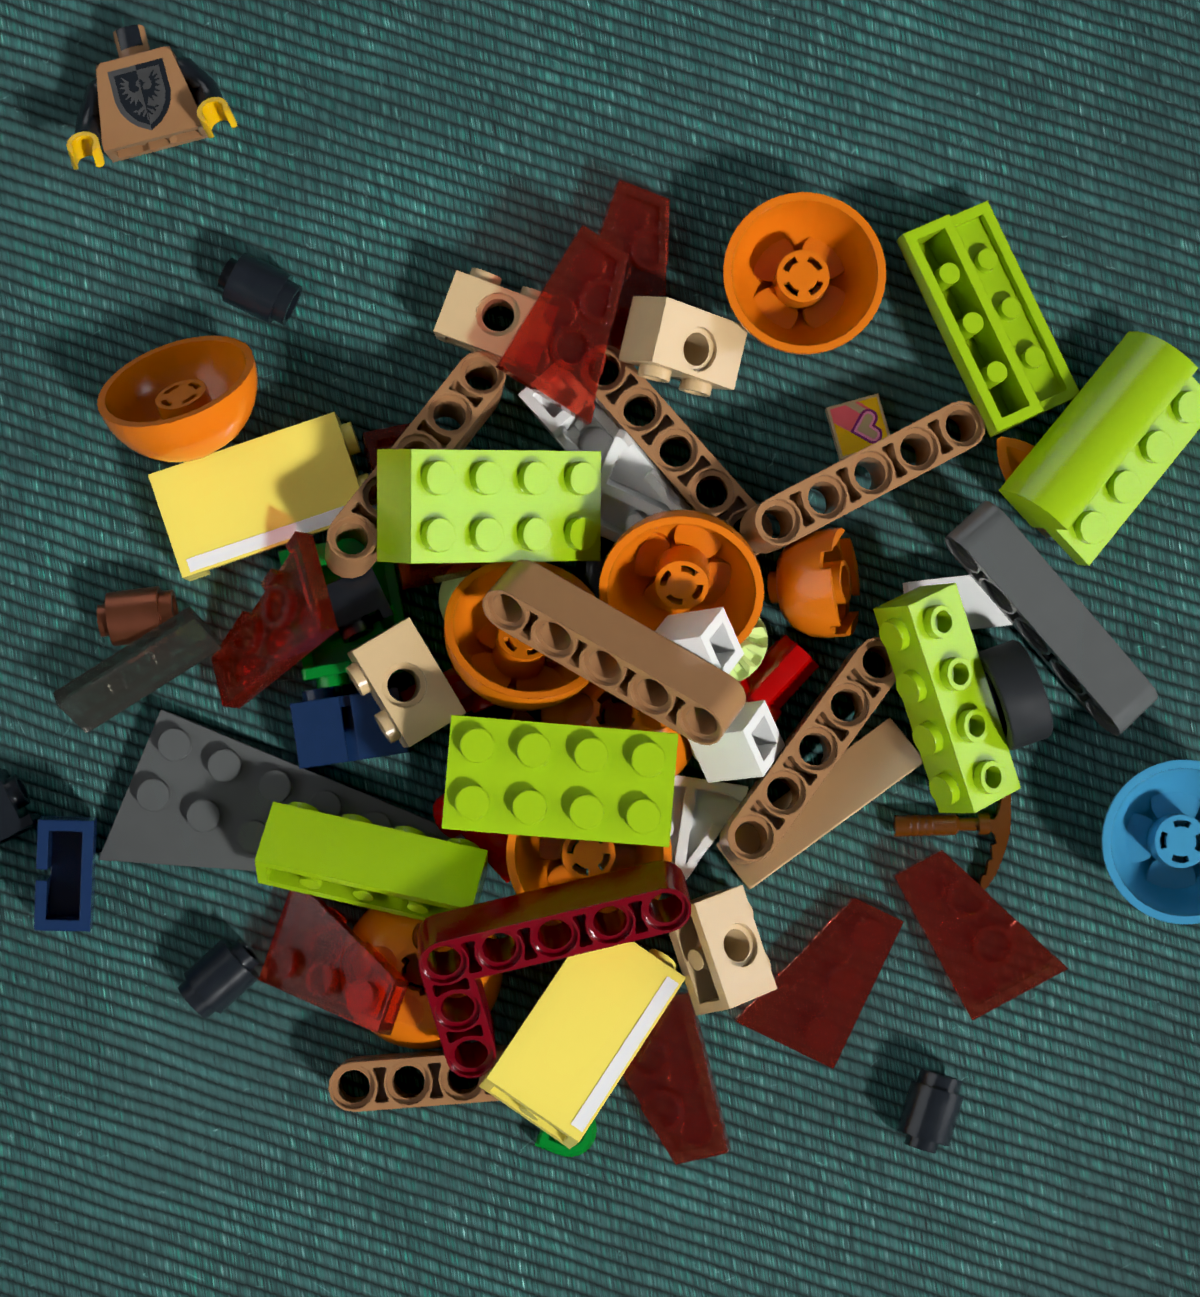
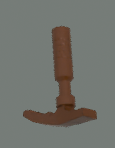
[893,794,1011,889]

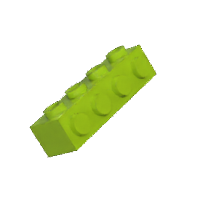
[873,583,1021,813]
[255,802,488,921]

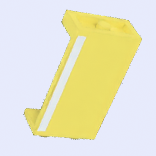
[148,412,377,581]
[479,941,686,1149]

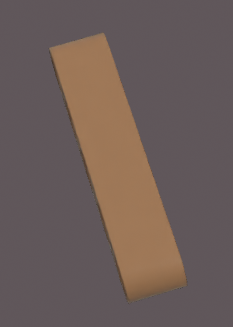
[579,344,773,557]
[325,351,506,579]
[740,401,986,554]
[482,560,746,745]
[719,637,896,865]
[328,1045,508,1112]

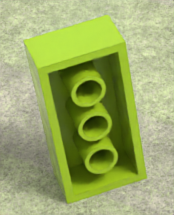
[377,449,601,564]
[442,715,678,847]

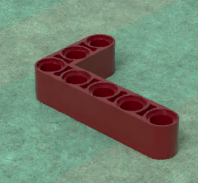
[417,861,691,1078]

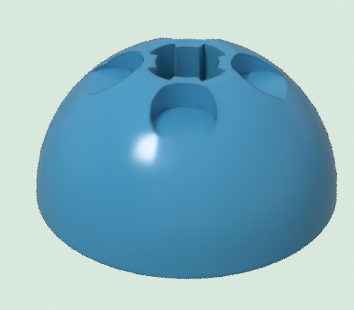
[1101,760,1200,924]

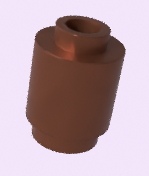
[96,586,180,646]

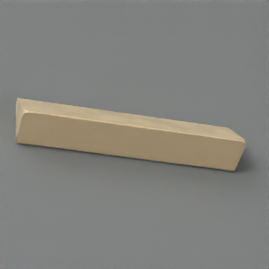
[715,718,923,890]

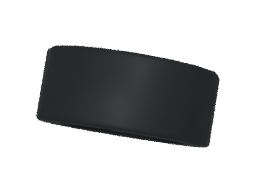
[978,640,1053,751]

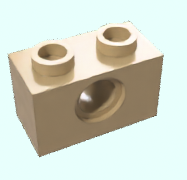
[433,268,559,376]
[618,296,748,397]
[346,617,466,747]
[669,885,777,1016]

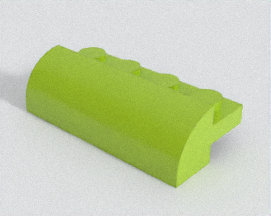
[896,200,1079,437]
[998,331,1200,566]

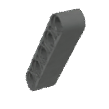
[944,501,1158,736]

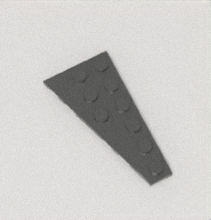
[98,709,451,871]

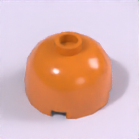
[767,527,860,638]

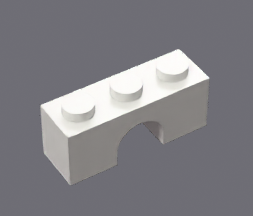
[655,607,785,783]

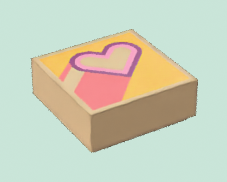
[825,393,890,461]

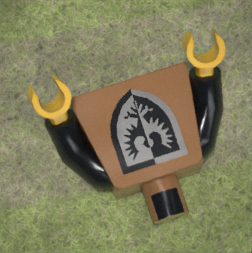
[66,25,237,170]

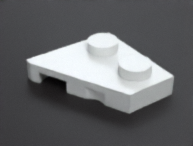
[601,429,692,542]
[670,775,748,880]

